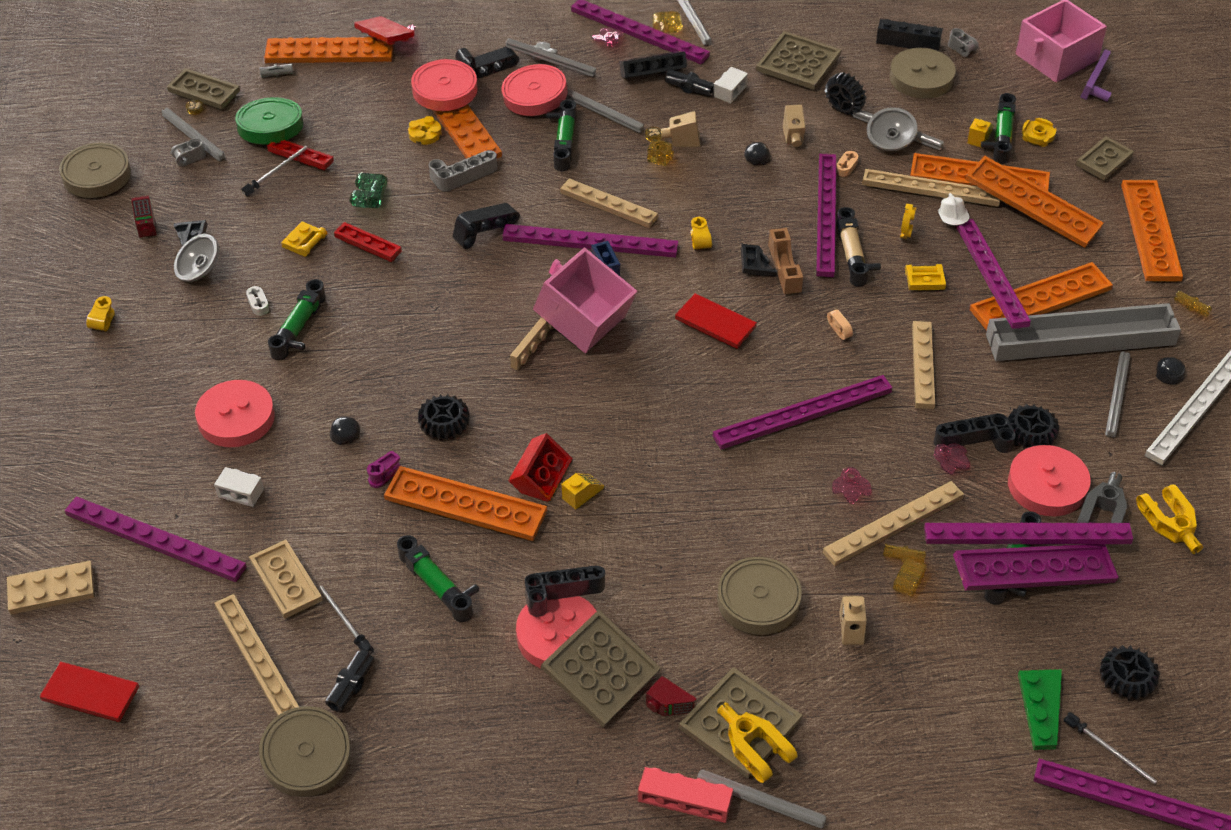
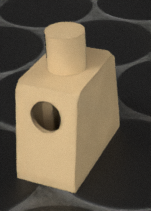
[783,105,805,147]
[661,111,700,147]
[839,596,866,645]

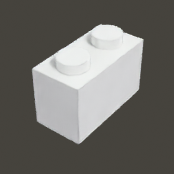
[713,67,748,103]
[214,467,264,507]

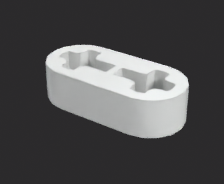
[246,286,269,316]

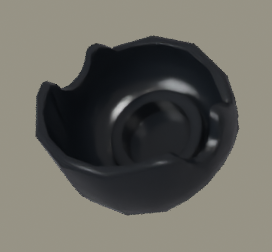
[744,142,771,166]
[1156,357,1185,385]
[329,416,361,445]

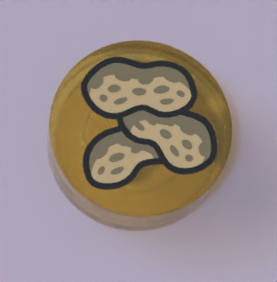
[186,100,203,115]
[645,127,662,142]

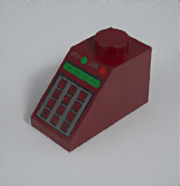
[131,196,157,238]
[646,676,697,716]

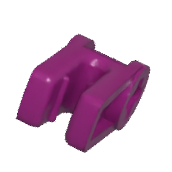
[367,451,401,488]

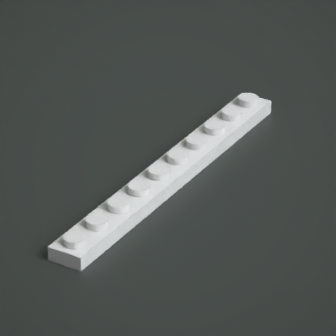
[1145,350,1231,465]

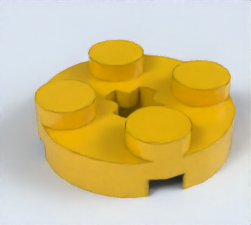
[408,116,442,145]
[1022,118,1056,147]
[900,203,916,239]

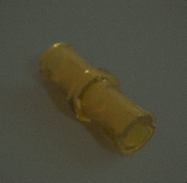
[1174,290,1212,317]
[883,543,926,564]

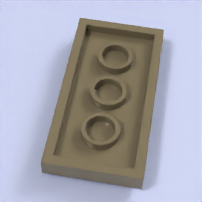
[167,68,240,109]

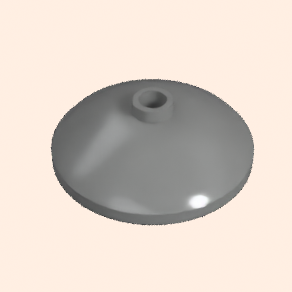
[867,108,917,151]
[174,234,219,282]

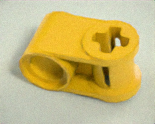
[691,217,712,250]
[86,296,115,331]

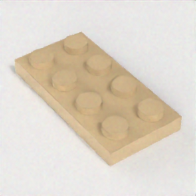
[249,540,322,619]
[7,561,95,615]

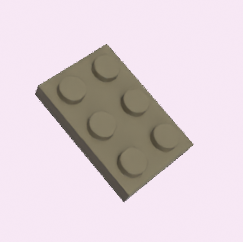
[1076,136,1134,181]

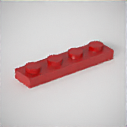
[267,140,334,170]
[334,222,402,262]

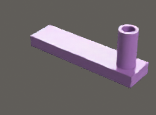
[1081,49,1111,102]

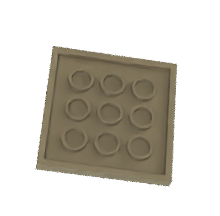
[756,31,841,90]
[540,610,661,727]
[679,667,803,779]

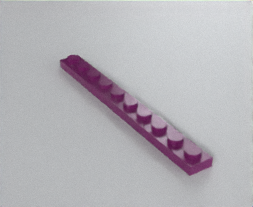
[571,0,710,64]
[816,154,836,277]
[956,219,1031,329]
[503,224,678,258]
[712,375,892,450]
[64,496,247,583]
[924,523,1133,544]
[1033,758,1231,830]

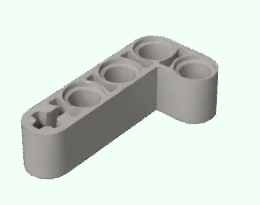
[429,150,497,191]

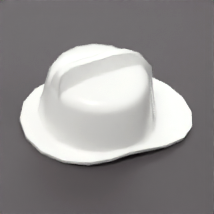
[938,193,969,225]

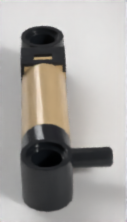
[836,207,881,287]

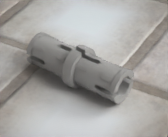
[260,63,293,78]

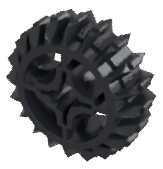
[824,72,867,115]
[418,394,470,441]
[1008,403,1060,449]
[1099,645,1160,701]

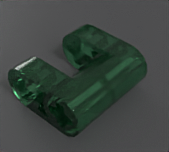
[349,173,388,208]

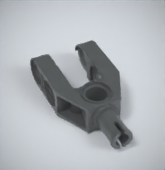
[1077,472,1127,523]

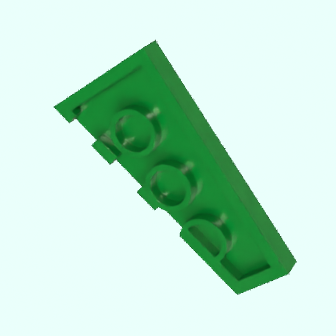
[1018,669,1062,750]

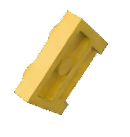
[281,222,328,257]
[905,264,946,290]

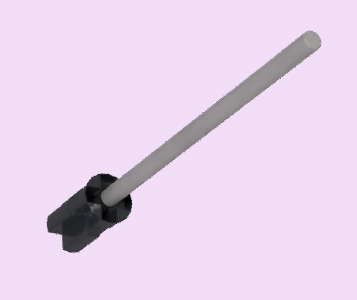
[241,146,308,196]
[319,586,374,654]
[1064,712,1157,785]

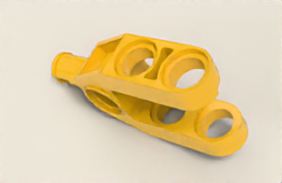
[1136,484,1203,554]
[717,702,798,783]

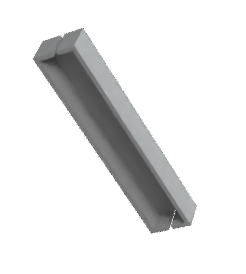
[986,303,1181,361]

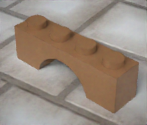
[768,228,803,294]

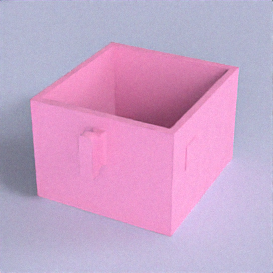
[1016,0,1107,82]
[533,247,637,354]

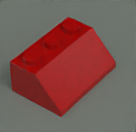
[508,433,573,502]

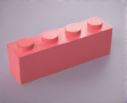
[638,767,733,823]

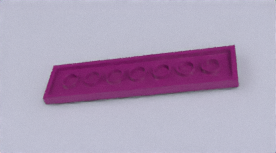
[953,544,1119,591]

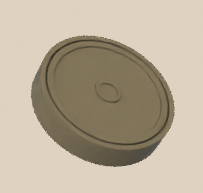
[890,48,956,99]
[59,143,131,198]
[717,557,802,635]
[259,706,351,797]

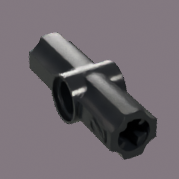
[665,69,714,97]
[325,650,375,712]

